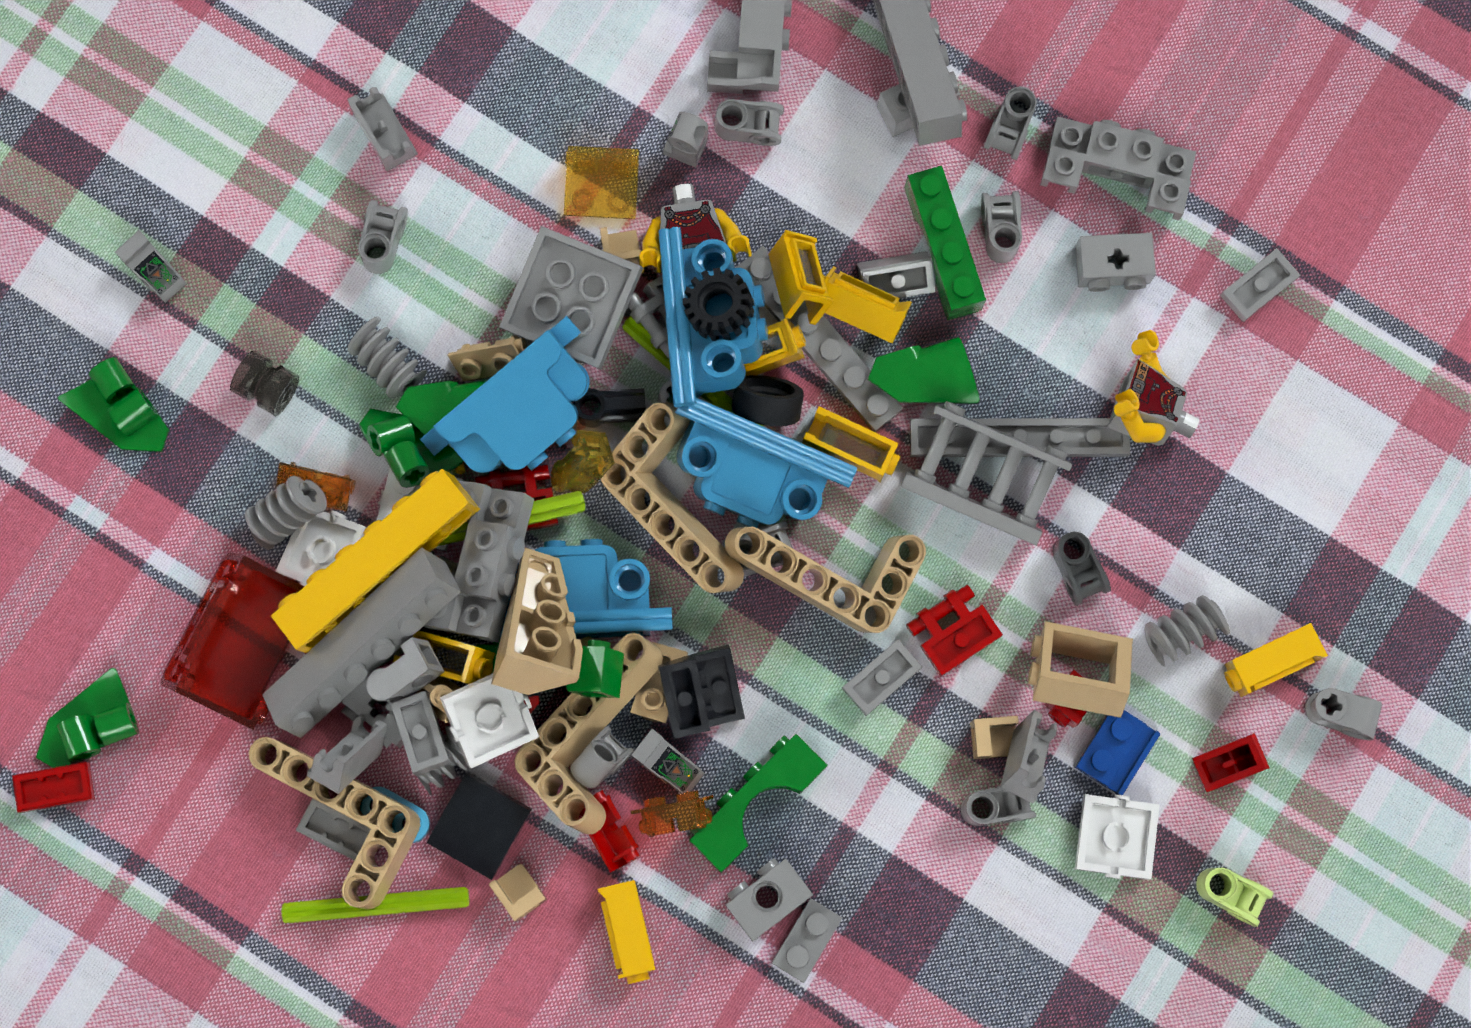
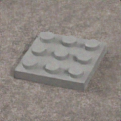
[499,226,643,370]

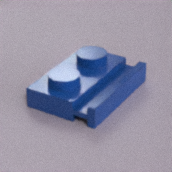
[1074,710,1161,795]

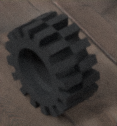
[683,268,755,341]

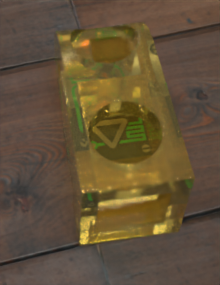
[551,430,615,494]

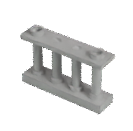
[901,401,1073,546]

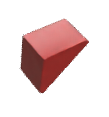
[1192,733,1270,792]

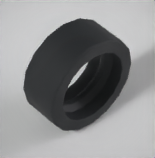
[732,375,804,426]

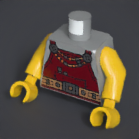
[639,184,752,273]
[1107,330,1199,446]

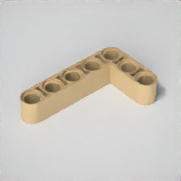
[600,403,744,593]
[724,526,926,633]
[514,633,663,835]
[249,737,420,909]

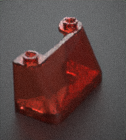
[160,552,304,730]

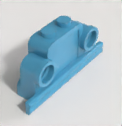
[659,227,768,407]
[420,316,590,473]
[675,398,857,528]
[500,539,673,639]

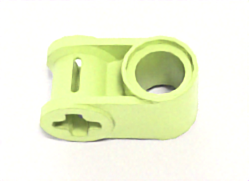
[1196,868,1274,927]

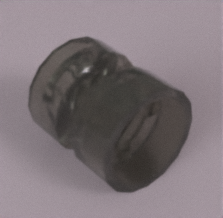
[230,350,300,417]

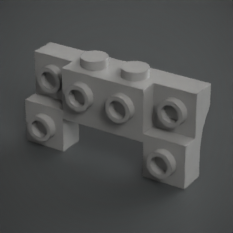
[707,0,792,94]
[1040,116,1196,221]
[423,480,534,643]

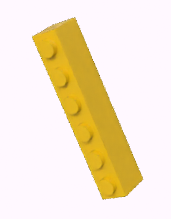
[271,469,480,653]

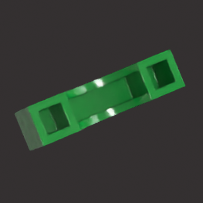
[904,165,986,321]
[477,639,624,698]
[689,734,828,873]

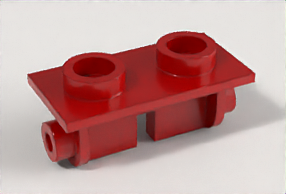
[579,790,640,873]

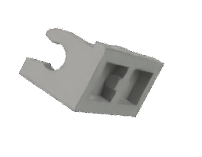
[347,87,418,171]
[1000,710,1058,803]
[307,714,387,794]

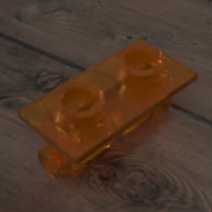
[276,462,356,512]
[630,790,714,837]

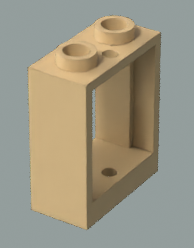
[1028,621,1133,718]

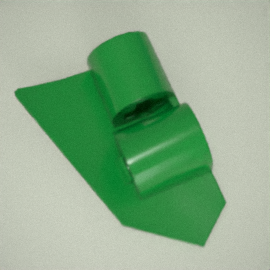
[868,337,980,404]
[58,357,169,452]
[396,380,488,435]
[359,408,463,488]
[36,668,139,768]

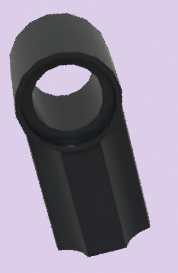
[574,388,646,428]

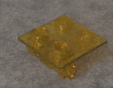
[564,146,640,219]

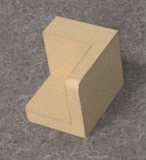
[600,227,640,265]
[970,716,1019,759]
[489,864,547,922]

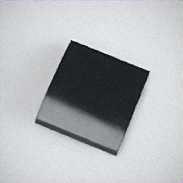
[658,645,745,739]
[427,772,532,880]

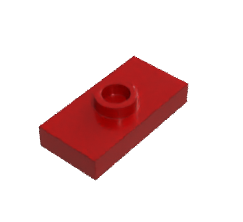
[12,762,95,813]

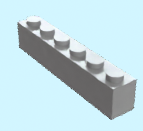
[873,0,967,146]
[262,547,461,738]

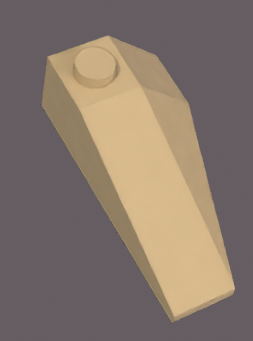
[491,548,583,695]

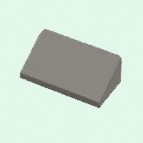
[857,251,935,298]

